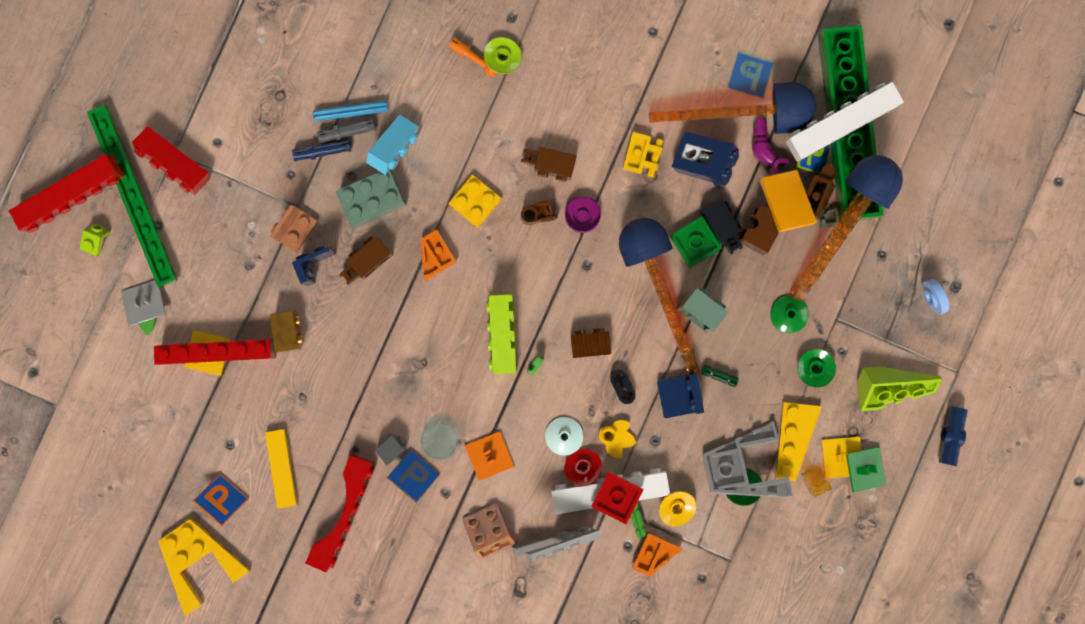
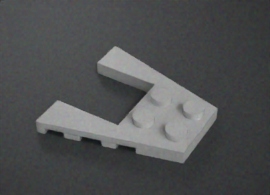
[703,421,793,498]
[512,525,601,563]

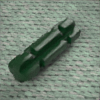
[701,365,739,387]

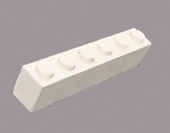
[786,82,904,162]
[551,468,670,515]

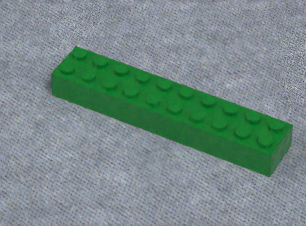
[818,25,884,222]

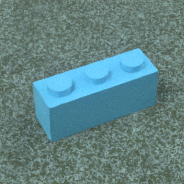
[366,114,419,175]

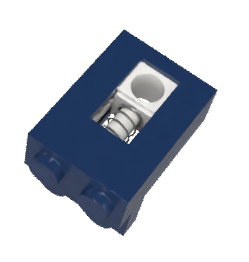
[671,131,739,189]

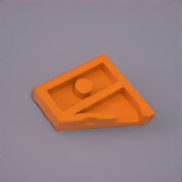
[420,229,457,281]
[632,532,682,577]

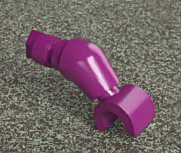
[752,118,789,176]

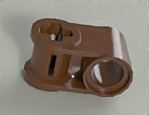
[521,200,558,225]

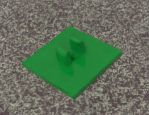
[846,447,886,493]

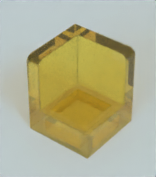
[801,466,832,497]

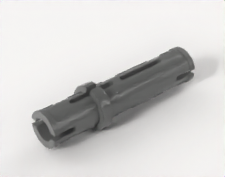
[317,118,376,144]

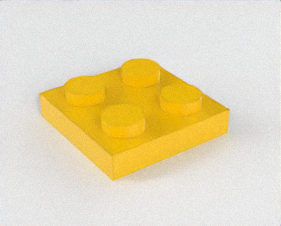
[448,175,502,228]

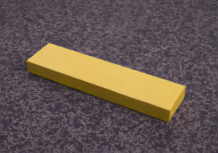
[265,429,297,508]

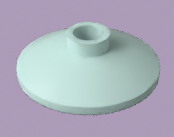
[545,417,583,455]

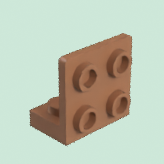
[270,205,318,253]
[462,503,515,560]

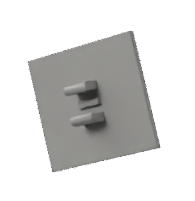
[121,280,166,327]

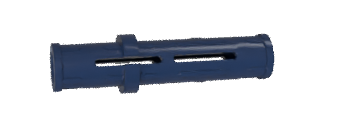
[292,139,351,162]

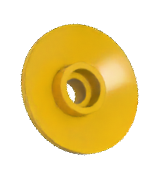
[659,491,696,527]

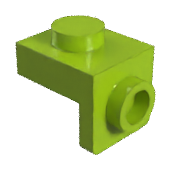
[79,223,110,257]

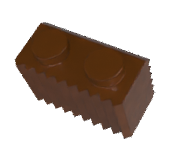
[570,328,611,358]

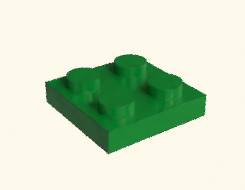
[669,216,722,269]

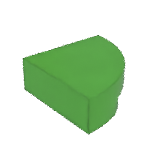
[139,318,156,335]
[527,357,543,376]

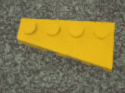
[775,402,822,481]

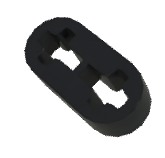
[610,370,636,404]

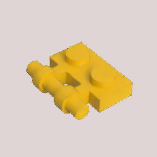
[622,132,664,178]

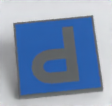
[387,450,440,503]

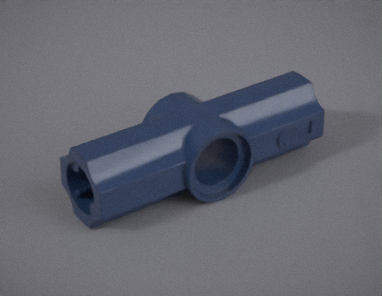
[939,406,968,466]

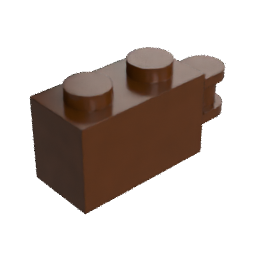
[521,147,577,182]
[807,164,836,221]
[339,236,393,285]

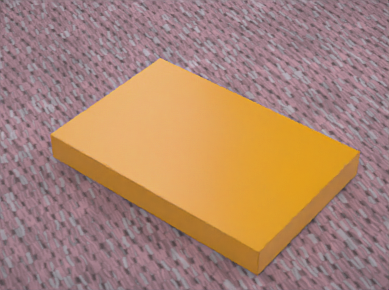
[760,170,817,232]

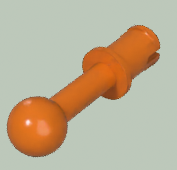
[448,37,497,76]

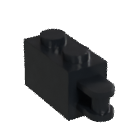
[700,198,743,255]

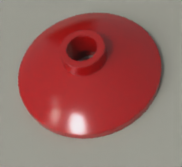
[564,449,602,485]

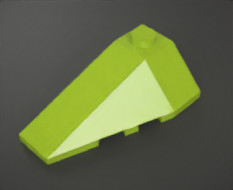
[857,366,942,411]

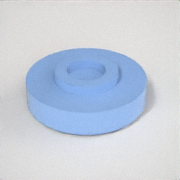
[922,278,949,315]

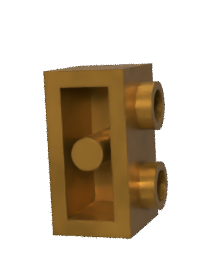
[270,311,304,352]

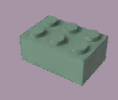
[336,170,406,229]
[676,288,729,333]

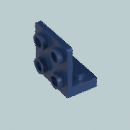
[292,246,336,286]
[657,374,705,418]

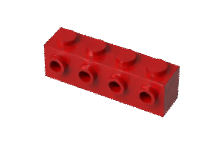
[132,126,210,196]

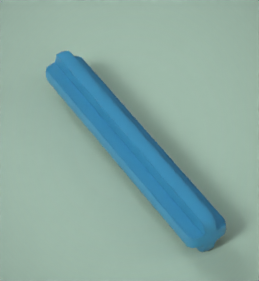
[313,101,388,121]

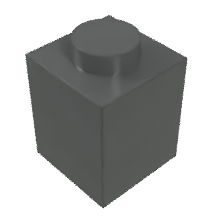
[374,435,407,465]

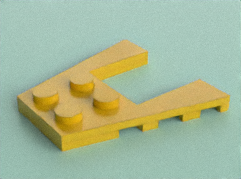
[158,518,251,616]

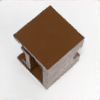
[739,205,779,255]

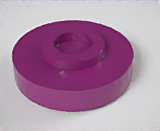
[565,196,601,233]

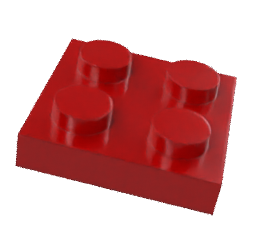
[591,471,644,525]

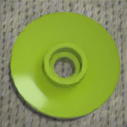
[484,37,522,74]

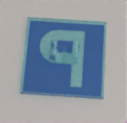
[727,51,774,99]

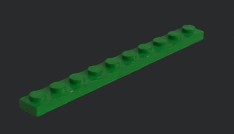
[87,105,178,288]

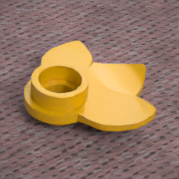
[599,420,636,459]

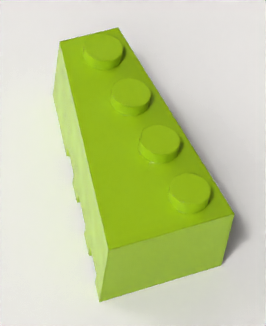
[486,294,517,374]

